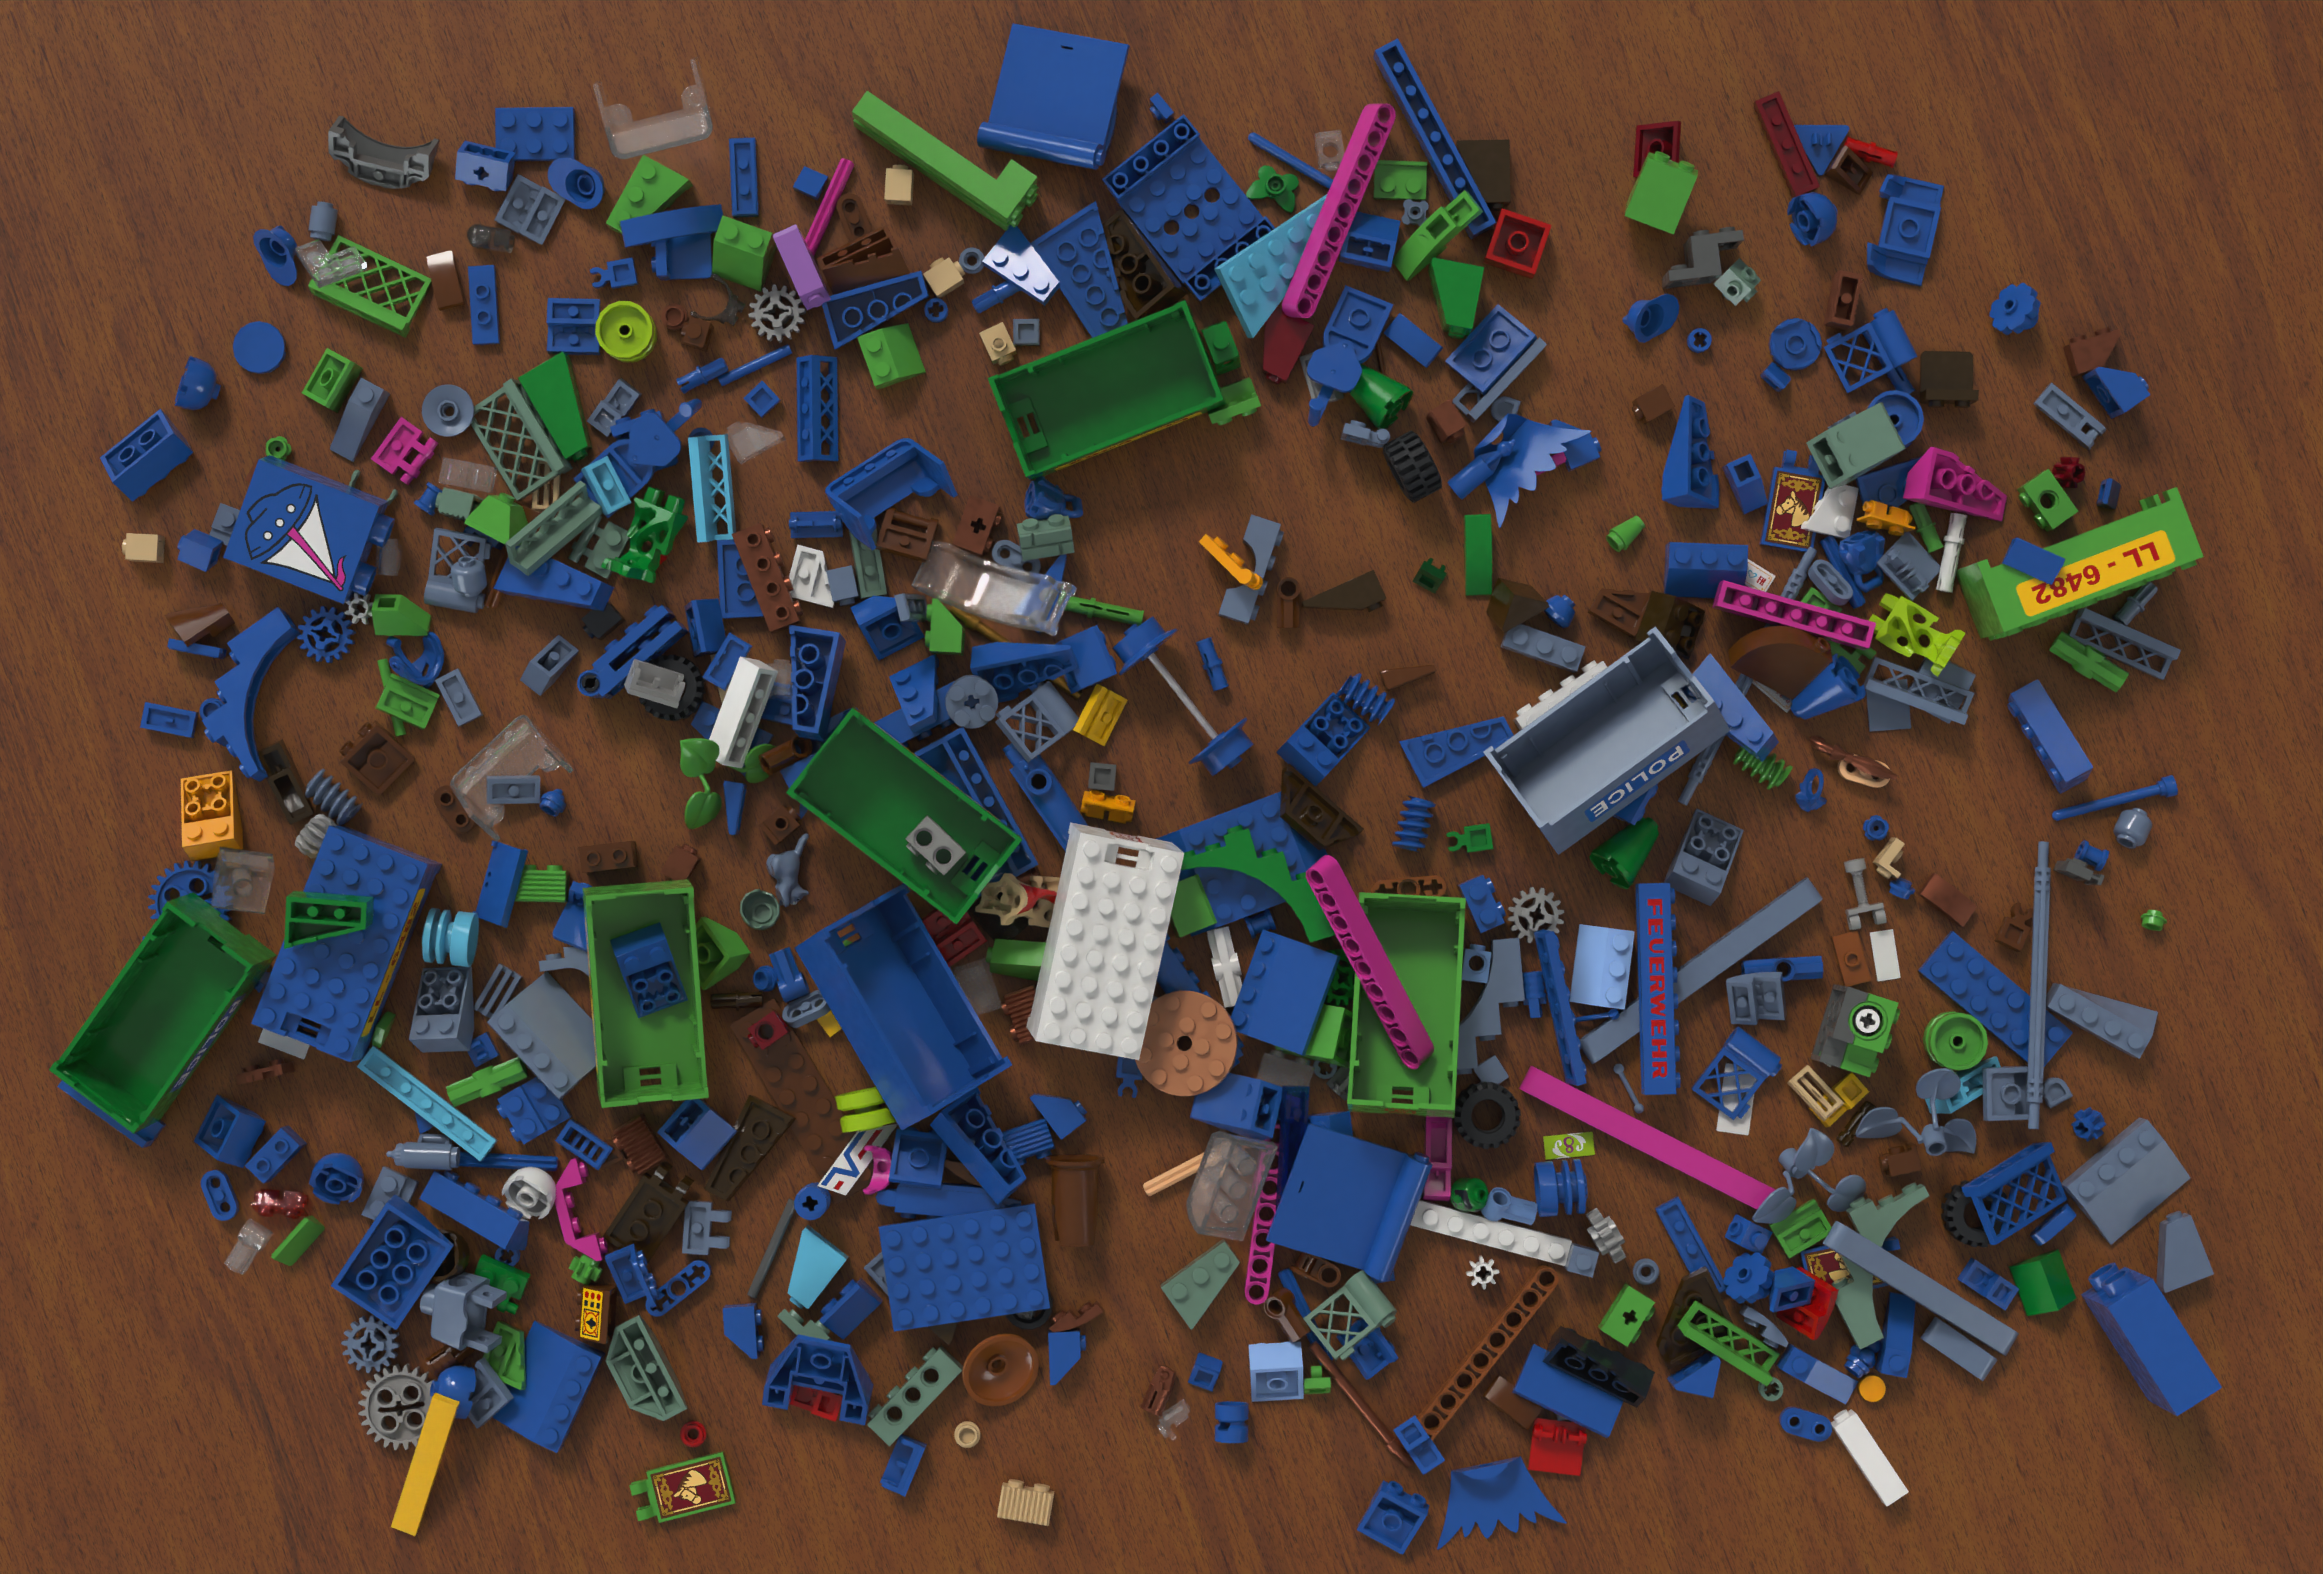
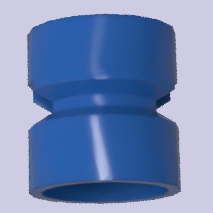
[1215,1401,1249,1443]

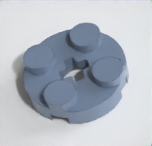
[945,675,998,728]

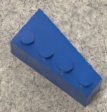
[822,271,929,350]
[789,625,846,741]
[1677,653,1779,762]
[2007,679,2093,794]

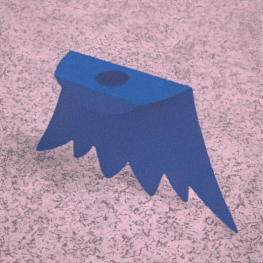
[1474,413,1592,528]
[1437,1456,1567,1550]

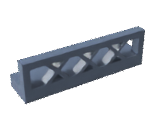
[1452,337,1547,423]
[2068,608,2181,680]
[1864,656,1974,725]

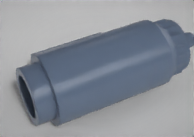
[386,1133,460,1170]

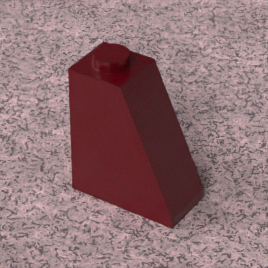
[1262,306,1315,385]

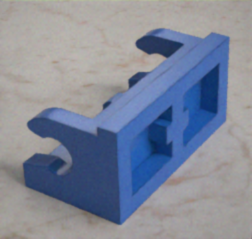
[880,1434,927,1497]

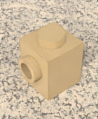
[923,257,965,298]
[979,322,1017,366]

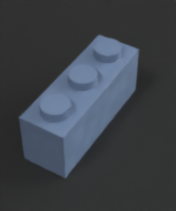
[1500,624,1585,673]

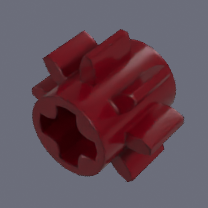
[2052,457,2086,488]

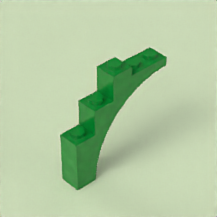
[1181,825,1335,942]

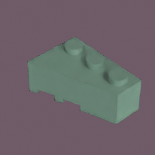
[1161,1239,1240,1330]

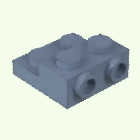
[1982,1066,2029,1121]

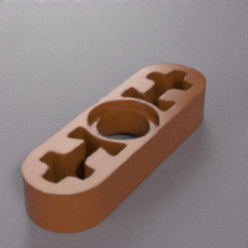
[1370,875,1446,897]

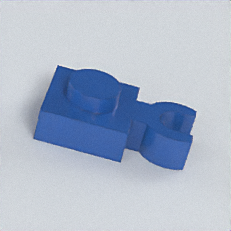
[590,257,638,289]
[1116,1056,1142,1098]

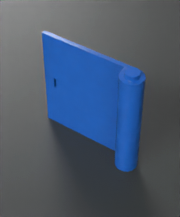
[977,23,1130,170]
[1266,1123,1433,1282]

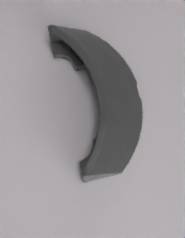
[328,115,440,189]

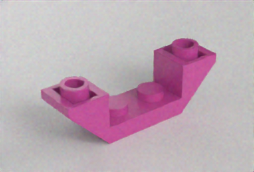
[554,1157,608,1261]

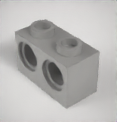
[905,815,966,875]

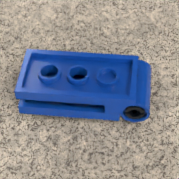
[577,605,689,699]

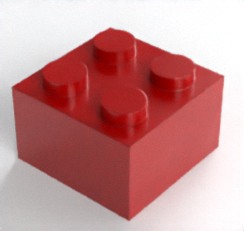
[1483,208,1552,279]

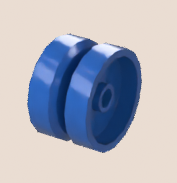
[1866,390,1924,448]

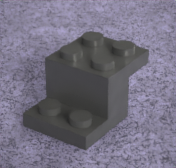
[1661,227,1744,289]

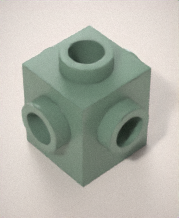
[1714,258,1761,306]

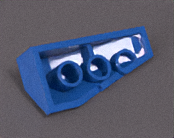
[1661,395,1719,509]
[970,642,1078,703]

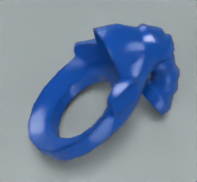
[1795,768,1827,812]

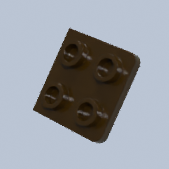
[1920,351,1979,408]

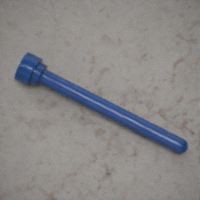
[1248,132,1349,190]
[2052,775,2178,821]

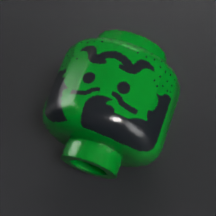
[1450,1177,1489,1212]

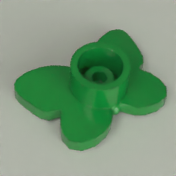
[1246,166,1299,214]

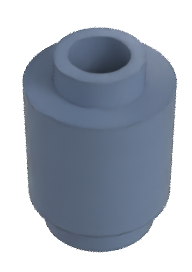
[308,202,338,241]

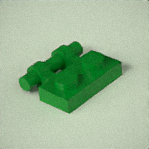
[474,1254,531,1315]

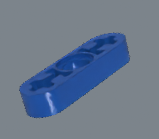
[646,1259,712,1317]

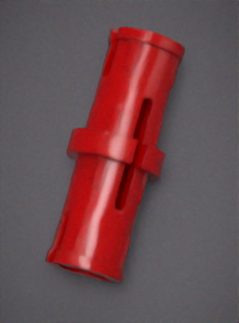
[1843,136,1898,168]

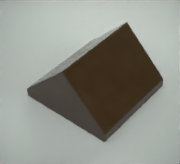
[1486,578,1550,633]

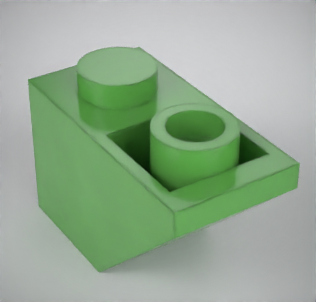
[371,594,432,636]

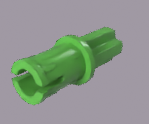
[1909,502,1944,553]

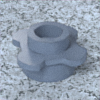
[1401,199,1429,226]

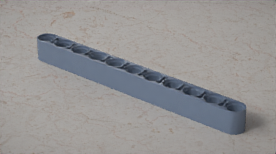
[1580,877,1823,1064]

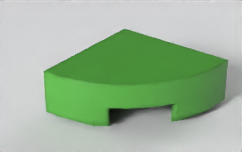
[372,1011,396,1048]

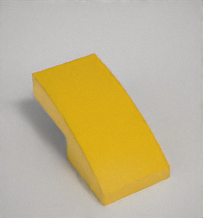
[1809,1072,1869,1128]

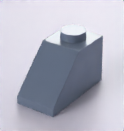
[520,635,579,696]

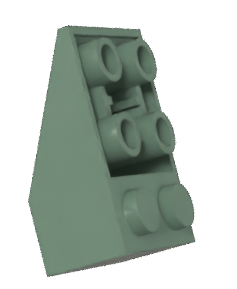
[1806,402,1906,489]

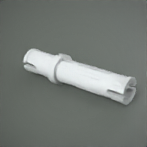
[1936,513,1967,593]

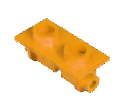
[1857,500,1915,536]
[1080,790,1136,824]

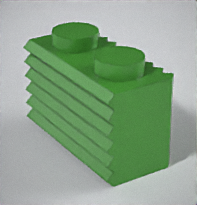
[515,865,569,902]

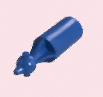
[1447,439,1516,500]

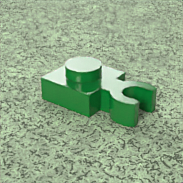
[1446,823,1493,853]

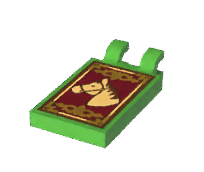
[629,1451,736,1523]

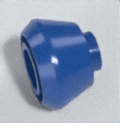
[1543,595,1575,628]

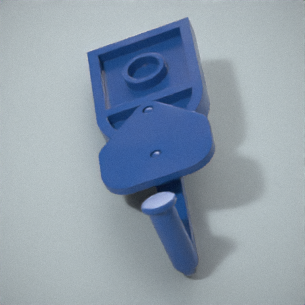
[1307,285,1394,427]
[573,399,702,518]

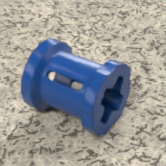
[414,482,442,516]
[2074,840,2109,871]
[1244,909,1276,939]

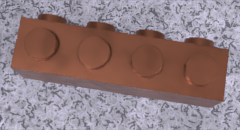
[732,523,803,633]

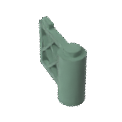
[1303,1270,1397,1361]

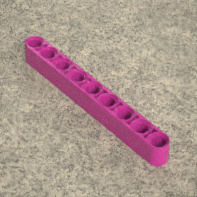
[1282,103,1396,318]
[1306,855,1434,1069]

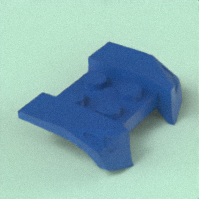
[1867,174,1944,287]

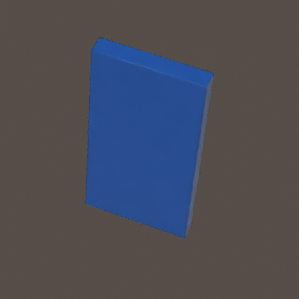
[1513,1344,1623,1438]

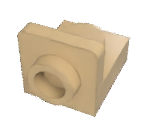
[1872,837,1905,879]

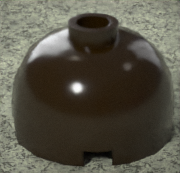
[430,1229,470,1282]

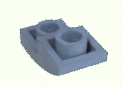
[1739,1303,1788,1348]

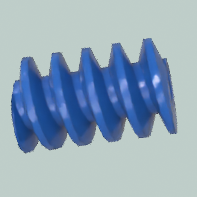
[1335,673,1395,725]
[1392,795,1436,852]
[794,1183,831,1220]

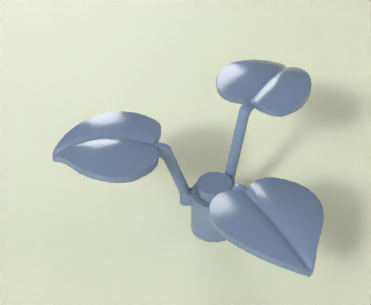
[1856,1068,1976,1156]
[1751,1128,1866,1224]

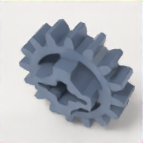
[341,1315,401,1373]

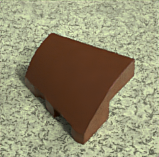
[164,602,235,647]

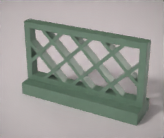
[471,378,573,501]

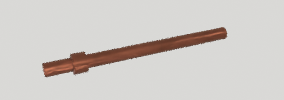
[1308,1341,1414,1468]

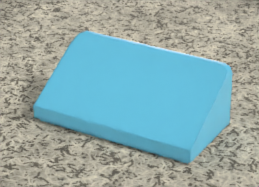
[581,456,631,516]

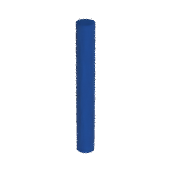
[718,344,792,386]

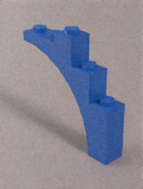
[202,607,301,782]

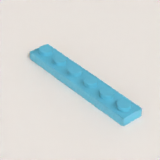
[357,1046,498,1161]

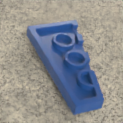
[1399,716,1514,788]

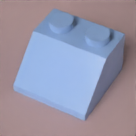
[1249,1341,1304,1402]

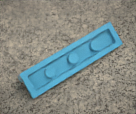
[688,434,736,542]

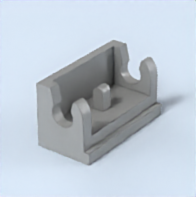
[624,659,685,708]

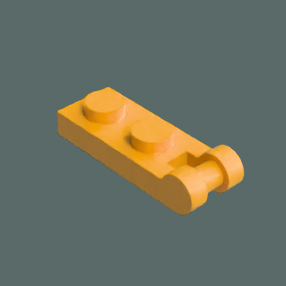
[1199,534,1263,590]

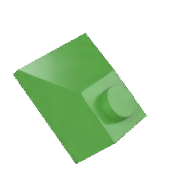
[465,493,528,546]
[696,917,751,990]

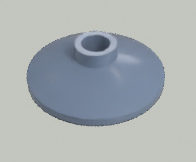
[422,384,474,437]

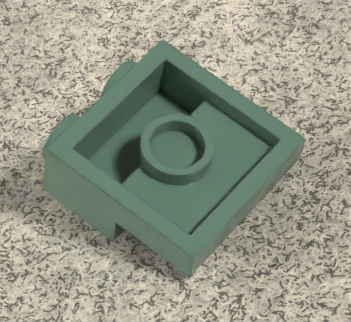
[777,1309,832,1341]

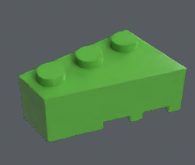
[606,155,693,235]

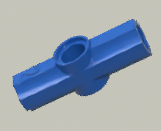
[1741,956,1824,982]

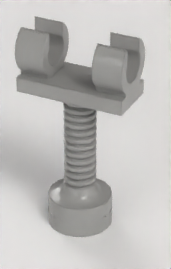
[1844,858,1887,930]

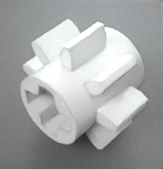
[344,593,373,625]
[1466,1255,1499,1289]

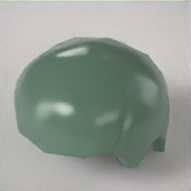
[740,889,780,930]

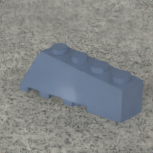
[2046,983,2158,1059]

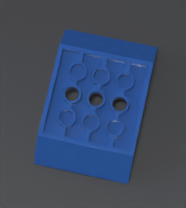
[1102,114,1275,302]

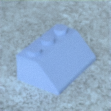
[1569,924,1635,1010]

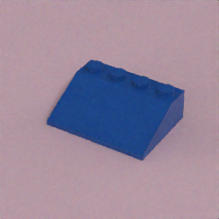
[1231,930,1340,1056]
[331,1195,454,1330]
[492,1320,606,1453]

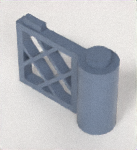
[424,528,492,613]
[995,681,1079,763]

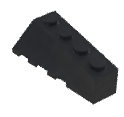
[1542,1326,1655,1408]

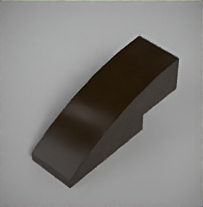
[258,739,314,825]

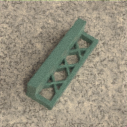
[505,481,603,576]

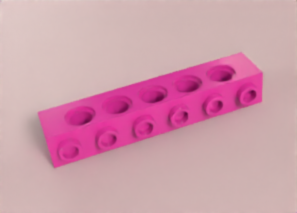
[1712,580,1876,650]

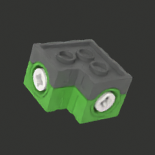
[1810,984,1900,1077]

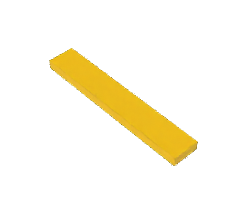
[391,1393,460,1536]

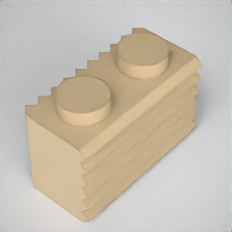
[997,1479,1055,1526]

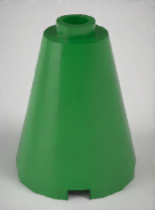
[1349,364,1414,429]
[1589,817,1659,889]

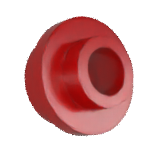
[680,1421,707,1447]

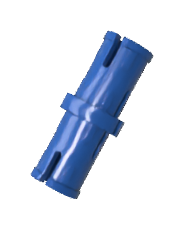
[1196,637,1229,692]

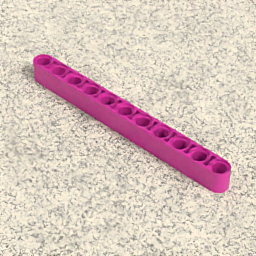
[1519,1066,1775,1209]

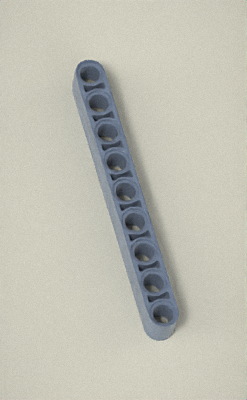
[1822,1221,2019,1356]

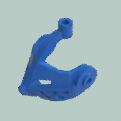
[386,632,444,689]

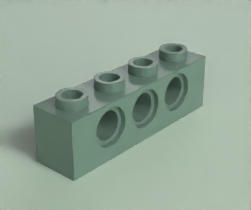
[867,1345,963,1447]

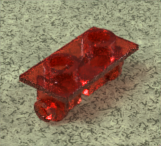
[251,1189,309,1219]

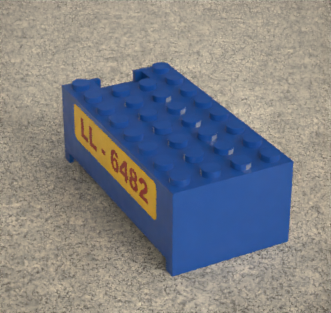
[251,825,442,1062]

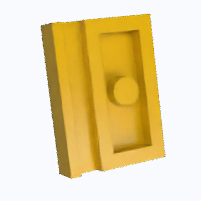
[1073,684,1128,746]

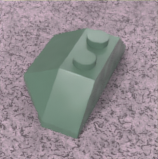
[606,1315,687,1421]

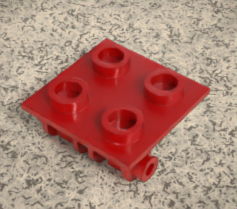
[1528,1417,1587,1476]

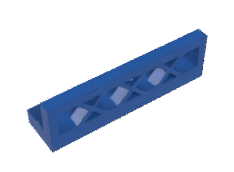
[796,355,838,462]
[57,1080,166,1148]

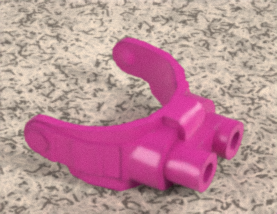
[863,1145,893,1195]

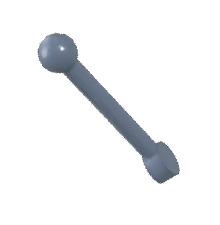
[1613,1064,1644,1114]

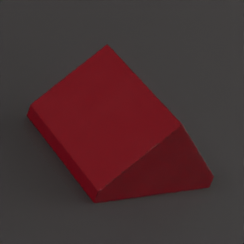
[1633,121,1681,178]

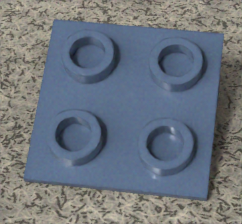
[1876,532,1940,601]

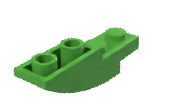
[1392,190,1483,282]

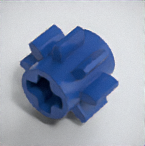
[2071,1107,2106,1142]

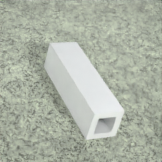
[1831,1409,1909,1506]

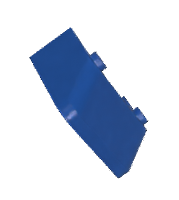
[825,438,957,551]

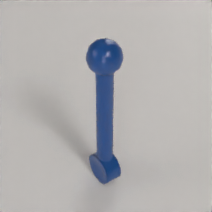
[1575,1008,1620,1025]

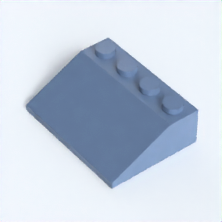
[487,971,596,1101]
[2061,1117,2191,1245]

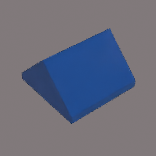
[684,599,726,658]
[1667,1351,1721,1398]

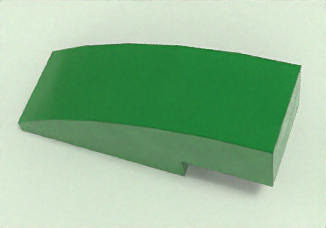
[1463,514,1492,596]

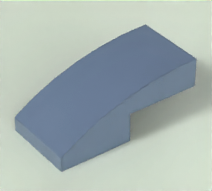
[587,378,642,437]

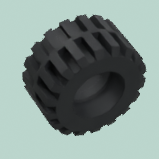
[1383,430,1442,503]
[639,654,706,721]
[1453,1082,1521,1149]
[1941,1179,2013,1248]

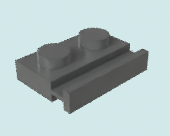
[2053,858,2105,886]

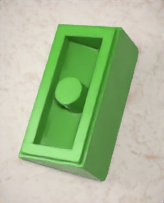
[271,1215,325,1266]

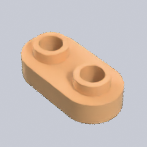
[1838,754,1890,788]

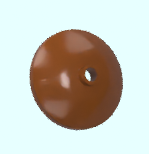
[962,1334,1039,1406]

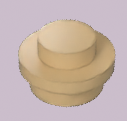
[954,1421,981,1448]

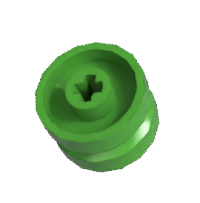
[1923,1011,1988,1071]

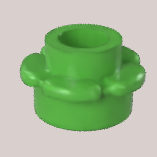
[266,436,291,461]
[2140,910,2167,931]

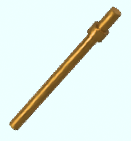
[949,603,1083,700]

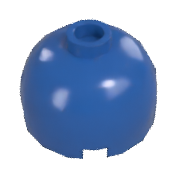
[1787,192,1837,246]
[174,356,221,410]
[309,1153,364,1204]
[430,1366,476,1419]

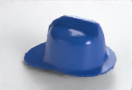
[548,157,606,209]
[253,226,297,286]
[1622,294,1679,343]

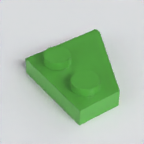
[483,1321,526,1390]

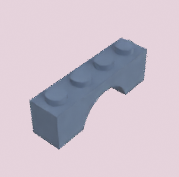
[1218,514,1284,625]

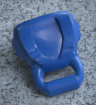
[1024,476,1083,520]
[1838,530,1885,593]

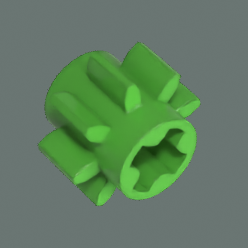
[569,1253,603,1285]

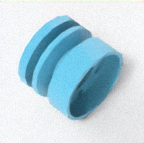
[422,908,479,967]

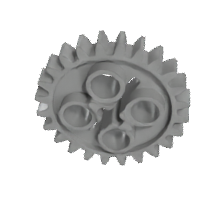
[358,1364,437,1450]

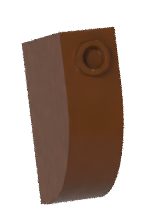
[1728,626,1833,700]

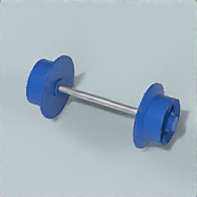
[1112,616,1254,776]

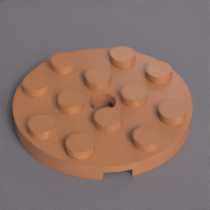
[1135,991,1238,1096]

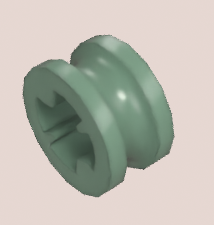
[1758,1376,1784,1401]

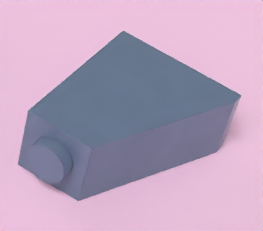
[2156,1211,2214,1293]

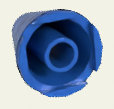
[1790,654,1866,720]

